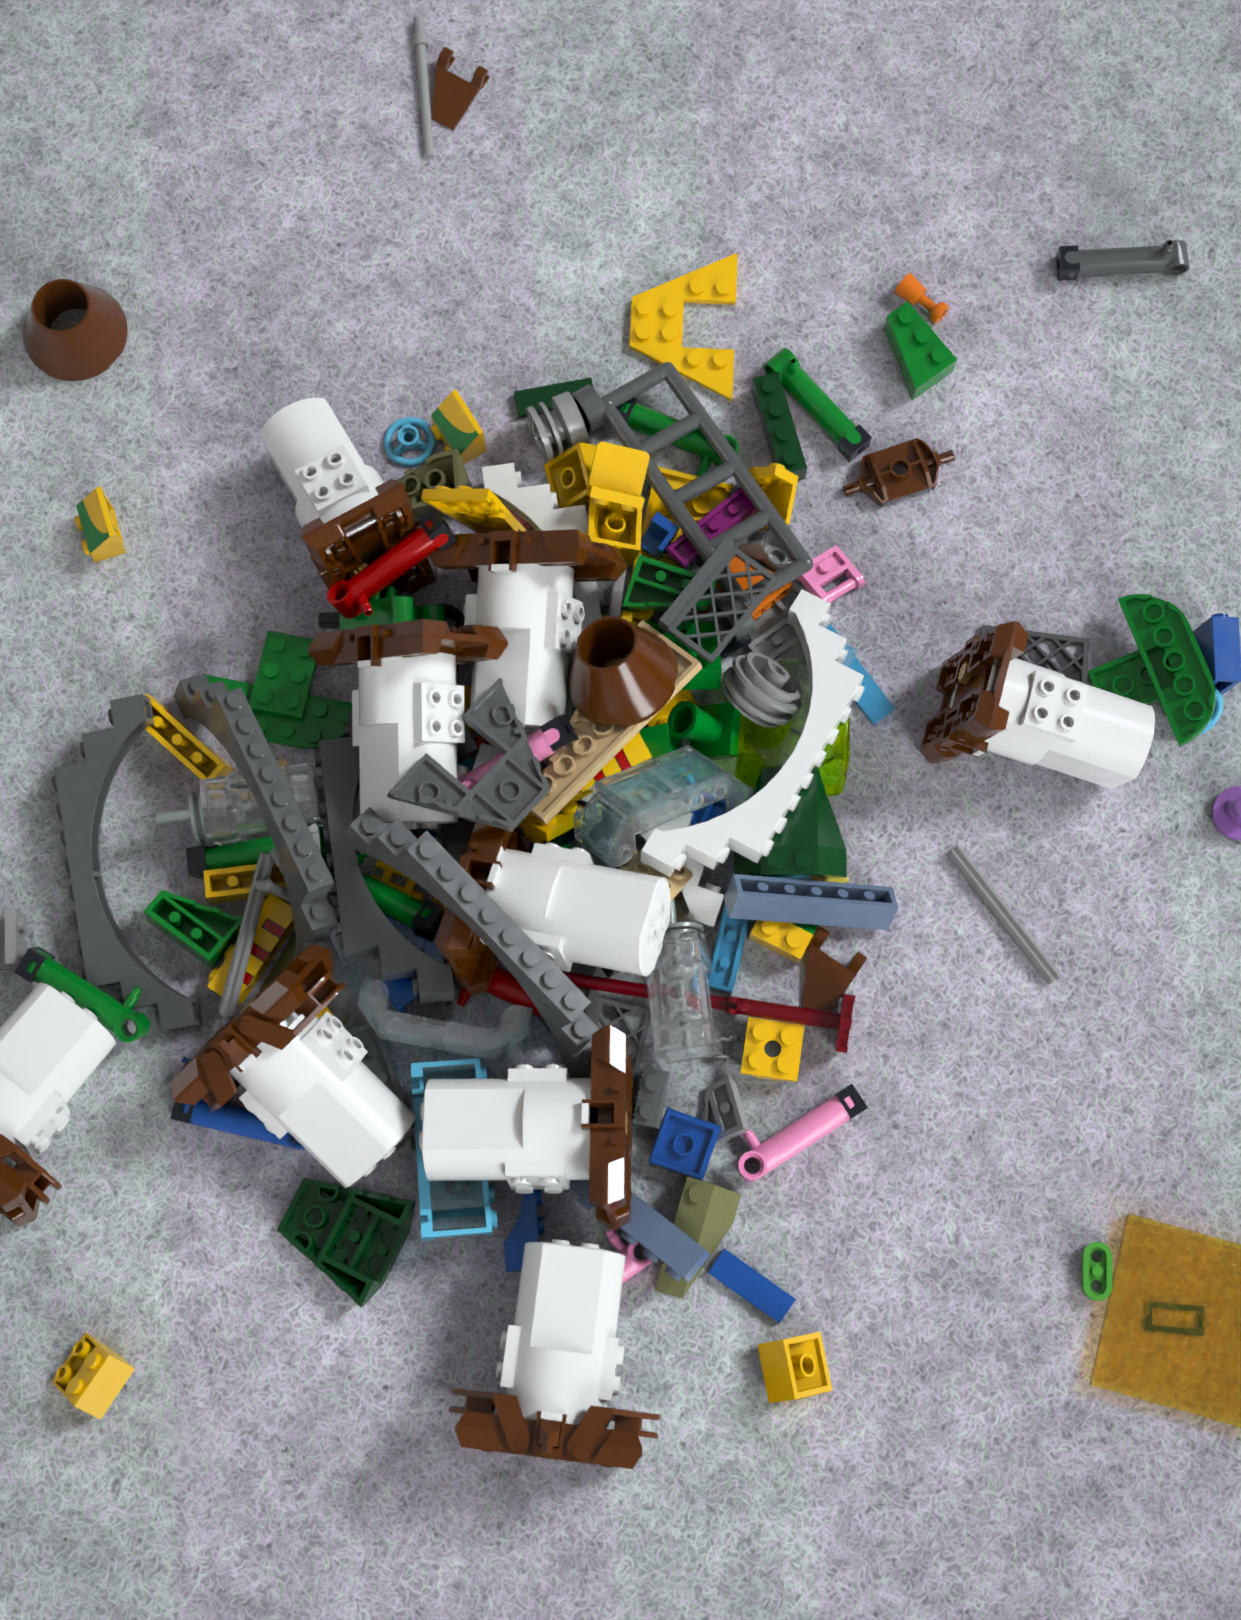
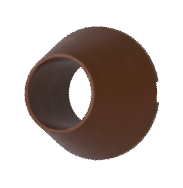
[23,279,128,381]
[568,616,678,727]

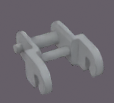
[708,1034,745,1065]

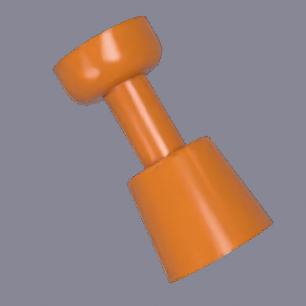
[894,272,950,325]

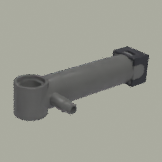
[1055,240,1189,281]

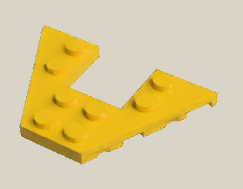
[630,254,738,401]

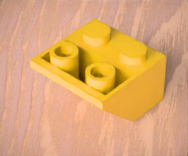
[51,1332,135,1420]

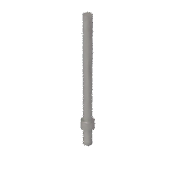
[412,16,434,158]

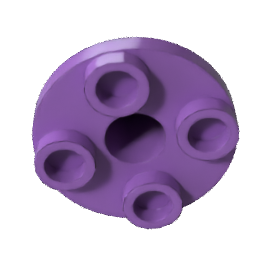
[1212,786,1241,841]

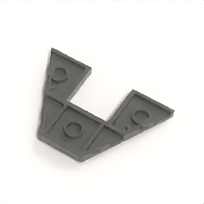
[387,677,551,832]

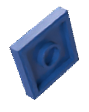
[648,1107,721,1181]

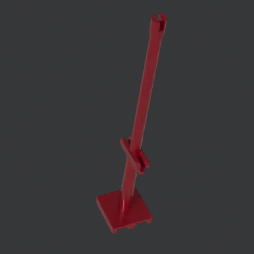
[562,971,856,1053]

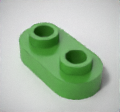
[1081,1242,1112,1301]

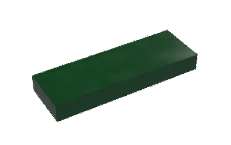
[514,377,593,419]

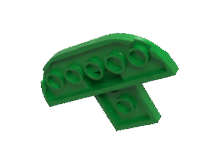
[1088,594,1216,747]
[205,630,352,749]

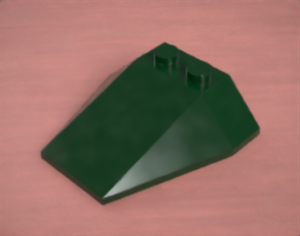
[734,767,847,878]

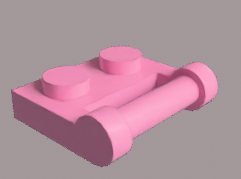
[797,545,865,603]

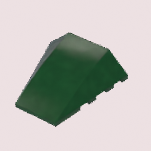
[277,1178,416,1308]

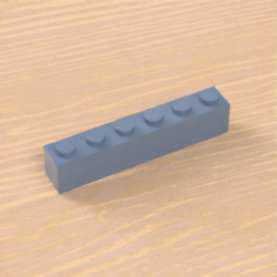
[724,874,899,930]
[562,1180,710,1283]

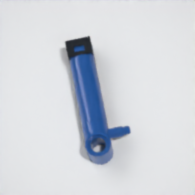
[170,1099,306,1150]

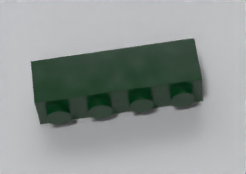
[751,372,807,481]

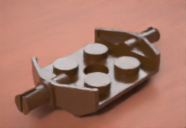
[842,438,955,507]

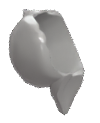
[738,525,795,570]

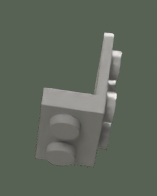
[0,908,27,970]

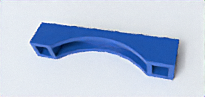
[504,1189,545,1272]

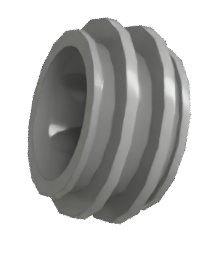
[723,652,803,728]

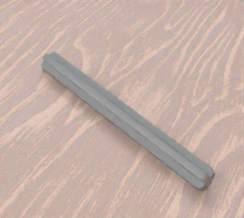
[947,846,1060,984]
[218,853,274,1018]

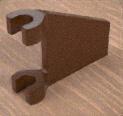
[431,47,490,131]
[802,927,867,1012]

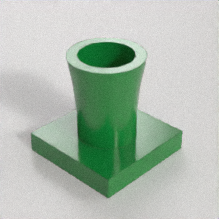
[668,700,741,762]

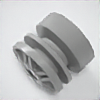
[525,391,589,460]

